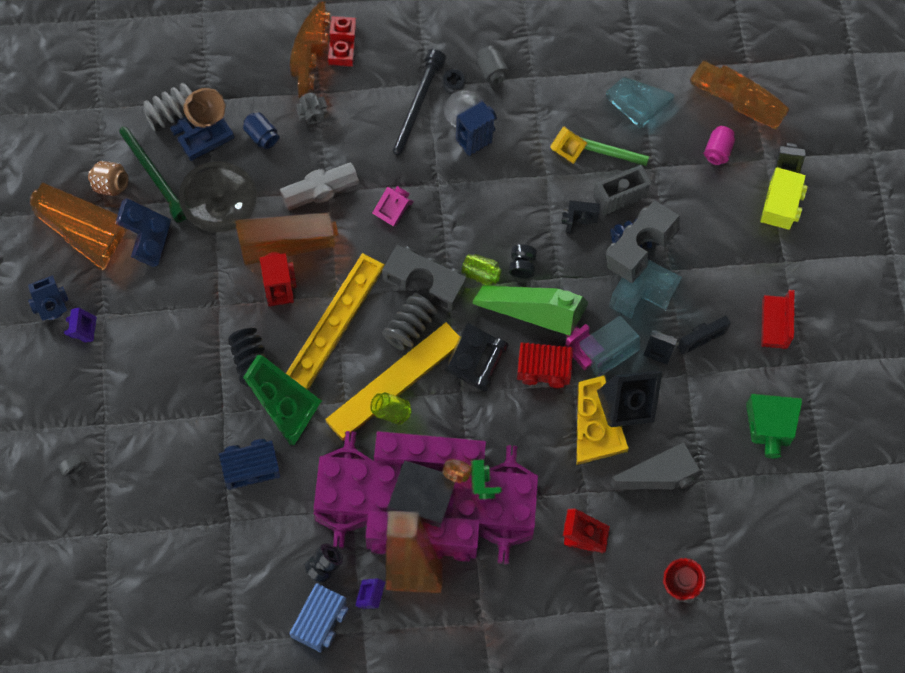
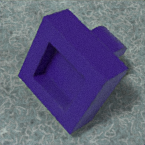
[64,308,97,343]

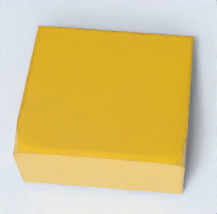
[550,127,587,164]

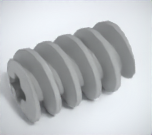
[143,83,192,132]

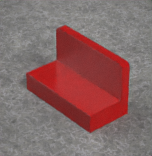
[761,290,795,349]

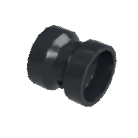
[509,244,537,279]
[305,543,343,583]

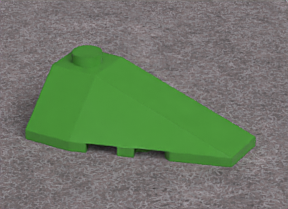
[473,286,588,336]

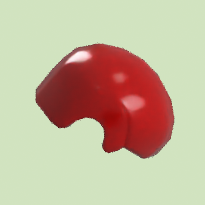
[663,558,706,601]

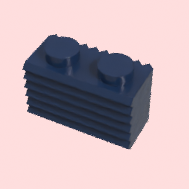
[455,101,497,156]
[219,439,281,490]

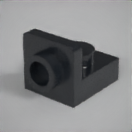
[561,200,600,233]

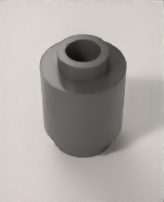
[477,46,509,84]

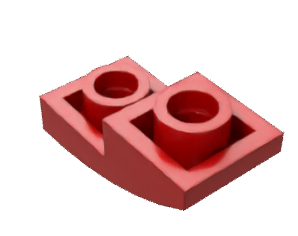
[328,16,356,66]

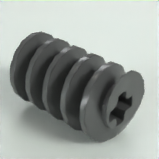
[382,293,438,351]

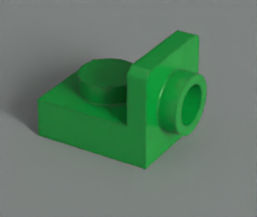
[471,460,502,499]

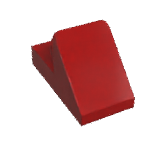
[563,509,610,553]

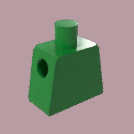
[746,394,802,459]

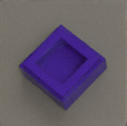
[356,578,385,609]

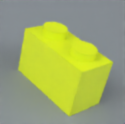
[760,167,807,230]

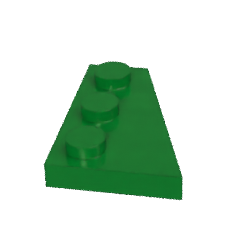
[243,355,322,445]

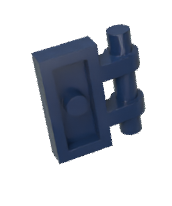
[170,117,234,161]

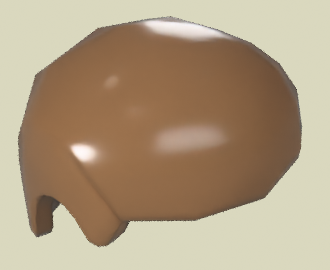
[184,88,226,128]

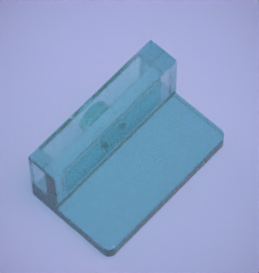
[579,316,640,377]

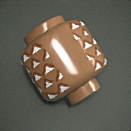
[88,161,128,196]

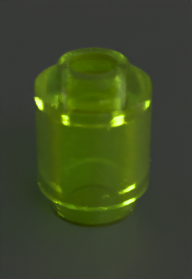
[461,253,502,286]
[370,392,411,425]

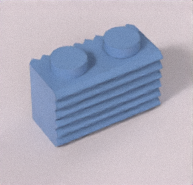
[290,583,349,652]

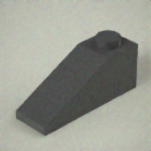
[610,442,700,489]

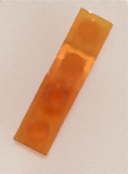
[290,1,331,98]
[690,60,789,130]

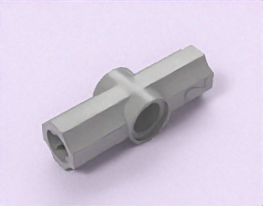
[280,162,359,211]

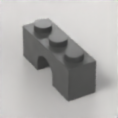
[606,200,680,284]
[382,245,466,313]

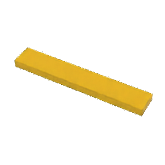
[286,253,385,390]
[325,322,460,441]

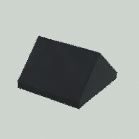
[597,371,662,427]

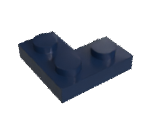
[115,198,171,267]

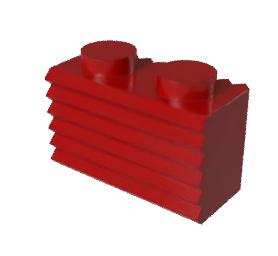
[517,342,573,388]

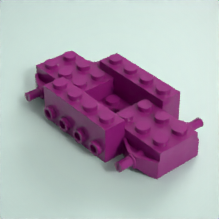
[313,431,538,564]

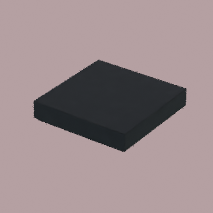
[387,460,457,528]

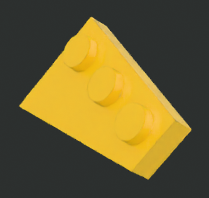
[576,376,629,465]

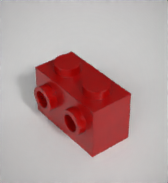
[260,252,297,307]

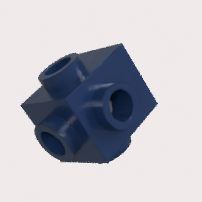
[28,275,69,321]

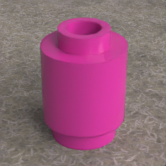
[704,126,735,165]

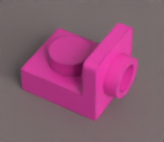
[372,186,414,227]
[565,324,605,371]

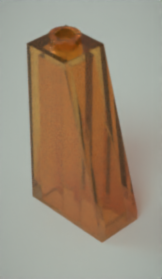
[30,182,128,271]
[235,213,339,265]
[386,511,443,593]

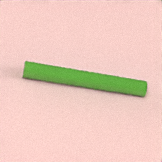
[580,137,649,166]

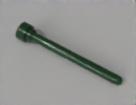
[119,126,192,222]

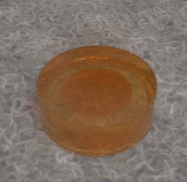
[442,459,472,482]

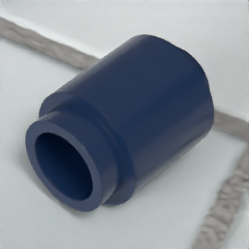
[243,112,279,150]

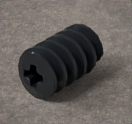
[228,327,268,387]

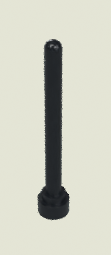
[393,49,446,155]

